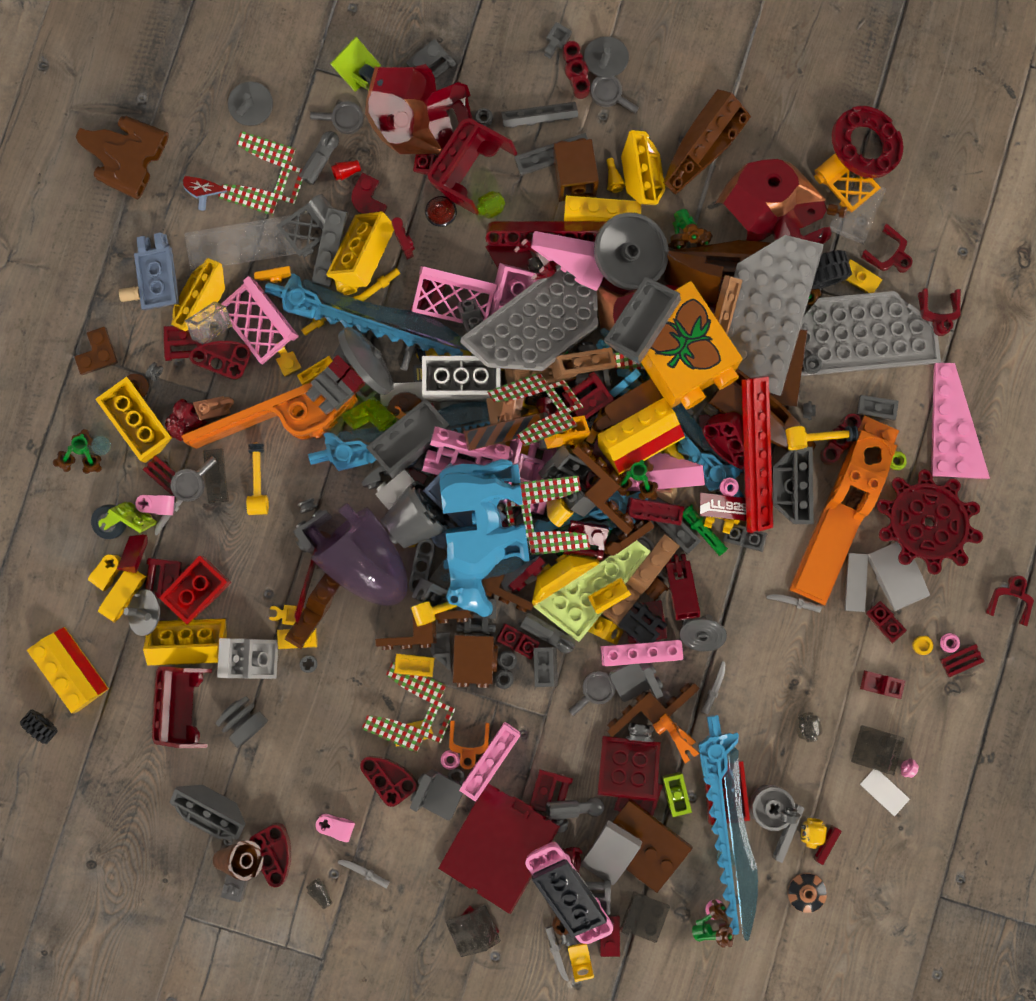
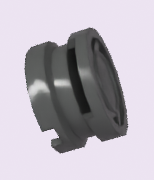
[627,723,655,742]

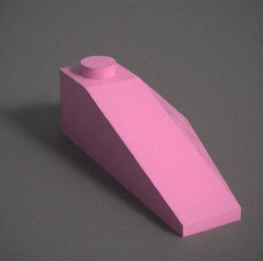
[531,231,604,291]
[623,453,705,491]

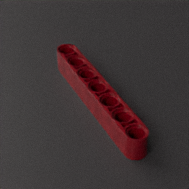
[485,221,607,246]

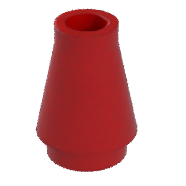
[331,160,361,181]

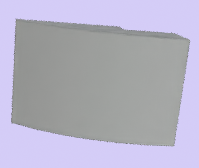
[868,542,930,611]
[217,638,278,679]
[581,820,642,885]

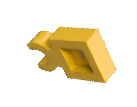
[269,605,305,625]

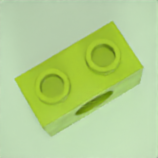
[662,772,692,817]

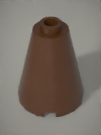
[213,840,263,881]

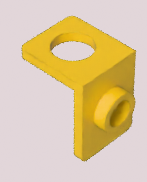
[588,616,623,645]
[568,943,594,982]

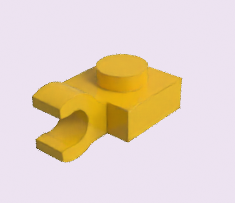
[276,342,302,377]

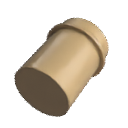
[119,286,140,302]

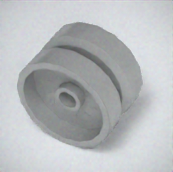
[749,785,795,831]

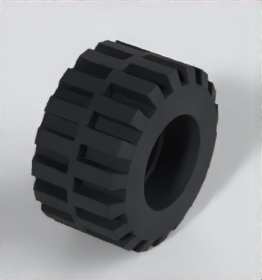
[812,250,852,289]

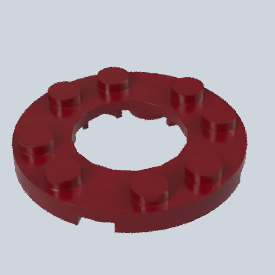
[832,106,904,178]

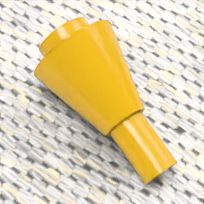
[606,158,625,193]

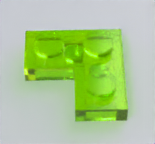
[342,396,396,432]

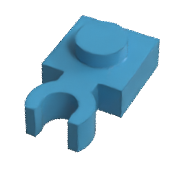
[609,368,641,398]

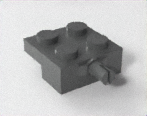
[538,441,591,480]

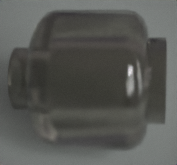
[795,712,823,742]

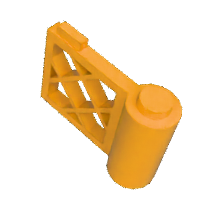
[814,153,881,213]

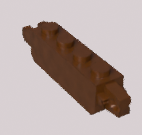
[592,379,664,432]

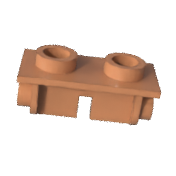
[193,396,234,420]
[499,397,524,422]

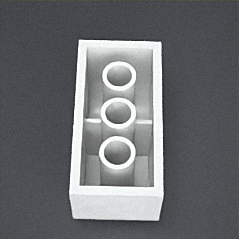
[422,356,501,402]

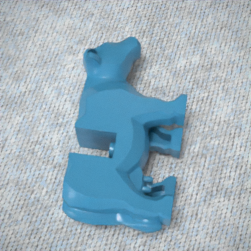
[440,459,529,617]

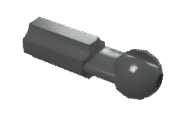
[299,131,339,185]
[520,612,576,653]
[546,797,604,820]

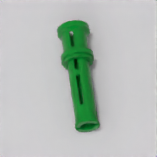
[683,504,728,556]

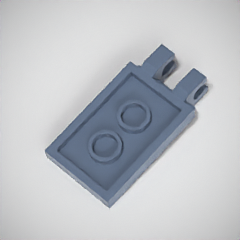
[134,233,179,310]

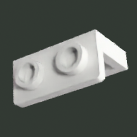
[375,470,414,510]

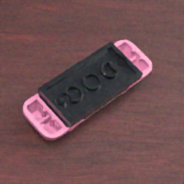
[526,842,613,944]

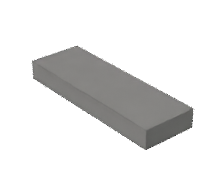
[844,553,868,612]
[773,804,804,863]

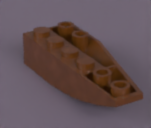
[663,89,751,195]
[664,240,771,277]
[709,368,816,451]

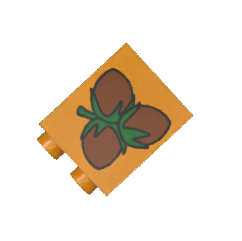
[641,281,743,410]

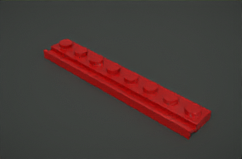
[742,376,773,533]

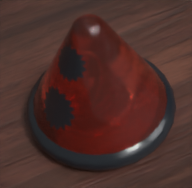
[425,196,457,227]

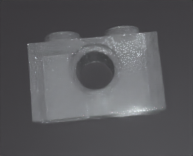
[185,302,232,344]

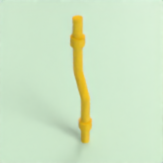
[301,268,400,336]

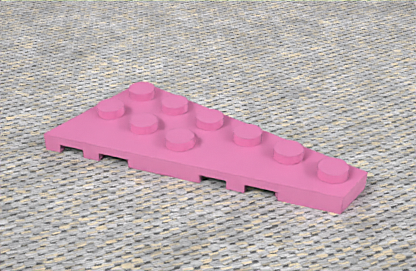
[931,363,990,479]

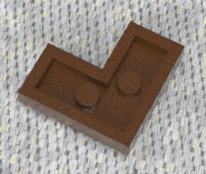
[74,327,118,375]

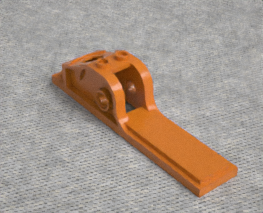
[182,365,358,449]
[789,415,899,606]

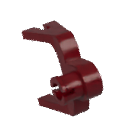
[861,223,913,273]
[514,239,557,280]
[918,288,961,336]
[986,575,1034,626]

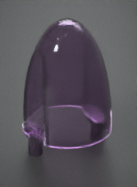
[305,503,408,606]

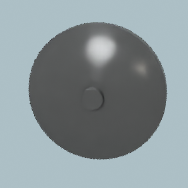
[594,213,669,290]
[338,327,394,395]

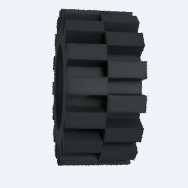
[20,709,58,744]

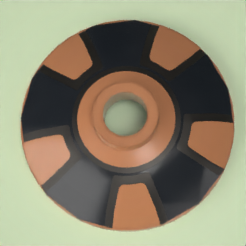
[788,873,827,913]

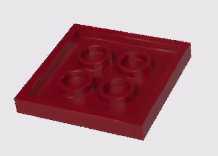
[597,736,661,801]

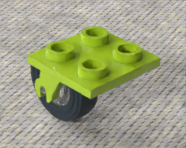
[330,37,383,92]
[91,501,157,539]

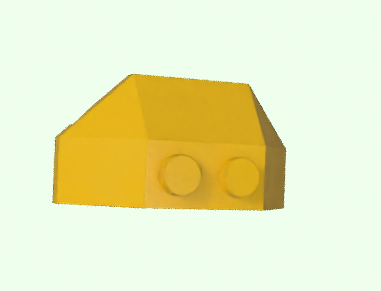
[621,130,665,205]
[171,258,225,331]
[532,554,600,606]

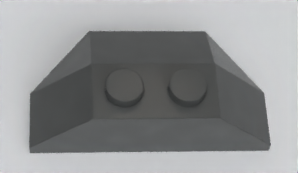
[772,447,813,524]
[170,785,246,840]

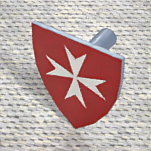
[183,176,227,211]

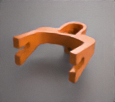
[653,714,700,764]
[449,721,490,770]

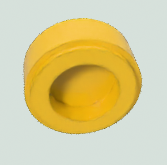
[912,636,933,655]

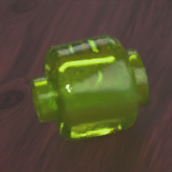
[476,191,505,219]

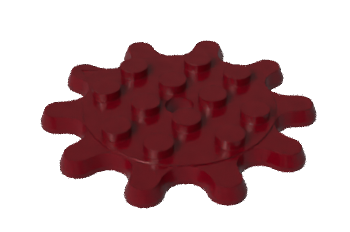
[876,469,983,575]

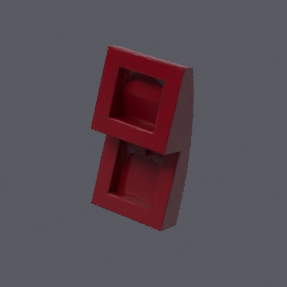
[860,670,905,699]

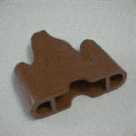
[76,116,169,200]

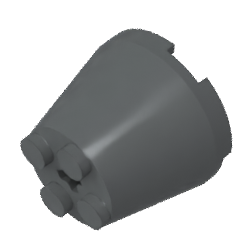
[381,481,450,548]

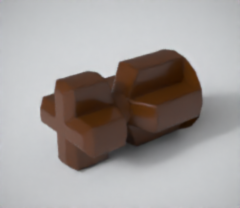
[827,204,847,218]

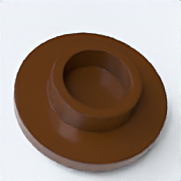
[127,374,149,398]

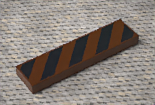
[464,413,540,451]

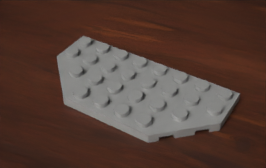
[728,235,824,396]
[460,264,598,371]
[800,291,941,376]

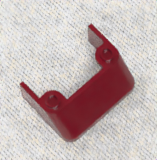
[428,118,517,215]
[152,666,212,748]

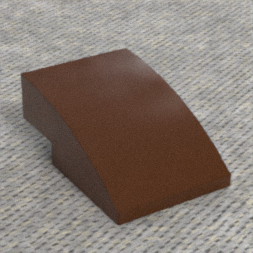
[664,251,724,305]

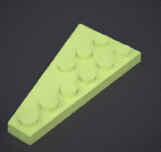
[533,540,651,642]

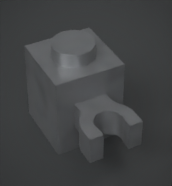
[221,874,248,903]

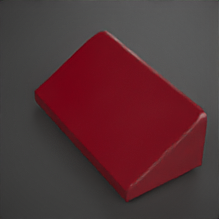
[117,534,148,573]

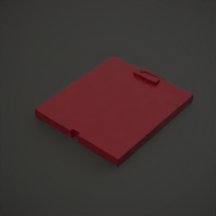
[438,783,560,914]

